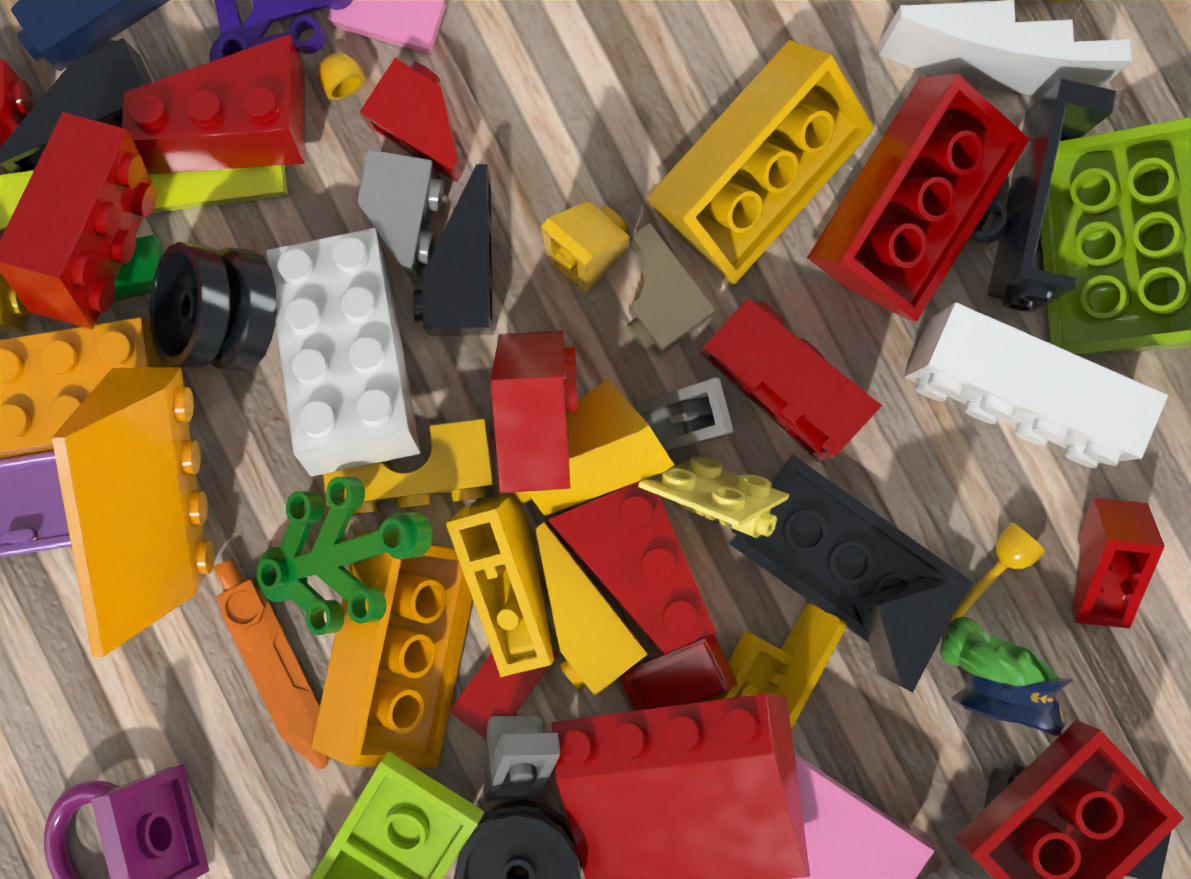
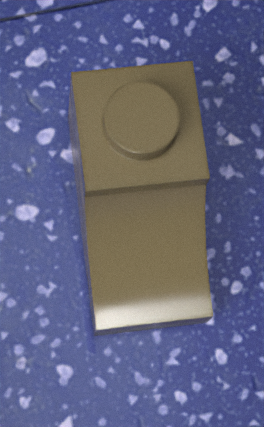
[627,222,715,356]

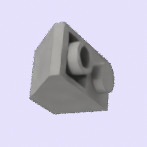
[357,149,444,277]

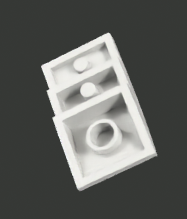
[878,0,1132,96]

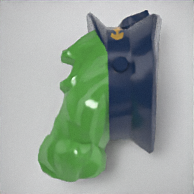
[940,617,1073,736]

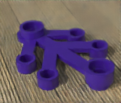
[209,0,353,62]

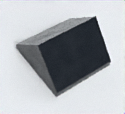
[855,577,968,693]

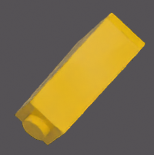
[514,379,674,516]

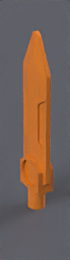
[213,558,328,769]

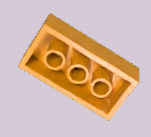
[0,317,167,458]

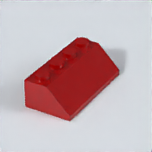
[807,73,1030,322]

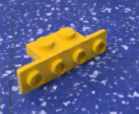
[707,603,847,730]

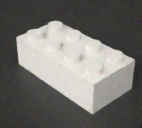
[266,228,421,476]
[904,302,1168,468]

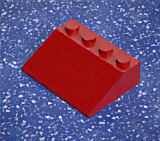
[551,693,810,879]

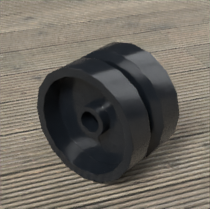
[150,242,277,371]
[454,800,582,879]

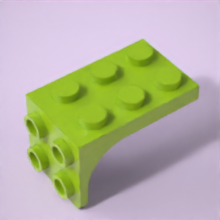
[310,751,484,879]

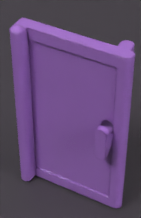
[0,450,71,558]

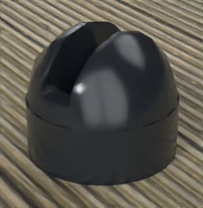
[970,198,1008,244]

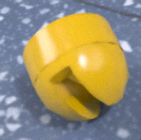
[317,52,366,100]

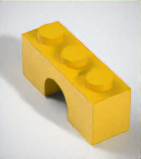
[323,419,497,515]

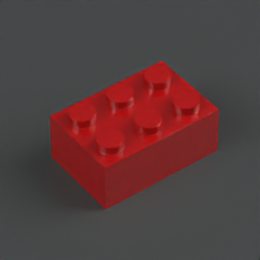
[0,112,157,329]
[954,720,1184,879]

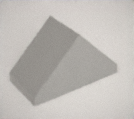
[633,377,734,452]

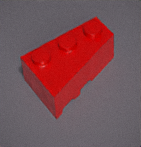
[122,34,305,174]
[491,330,578,493]
[548,478,717,654]

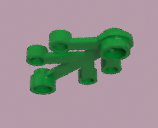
[257,477,433,635]

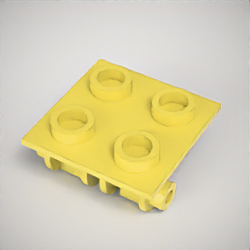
[638,456,789,538]

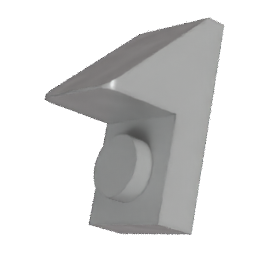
[483,715,560,801]

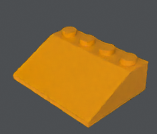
[52,367,214,657]

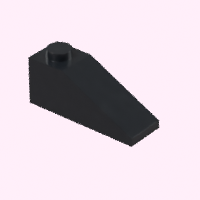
[0,38,152,173]
[413,164,493,336]

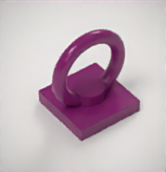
[44,764,209,879]

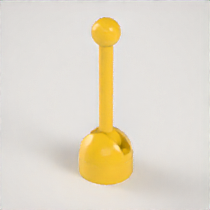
[949,522,1046,623]

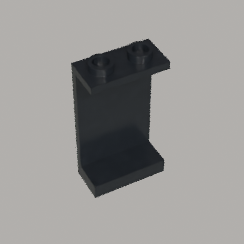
[987,78,1117,312]

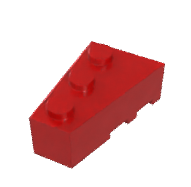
[700,298,882,462]

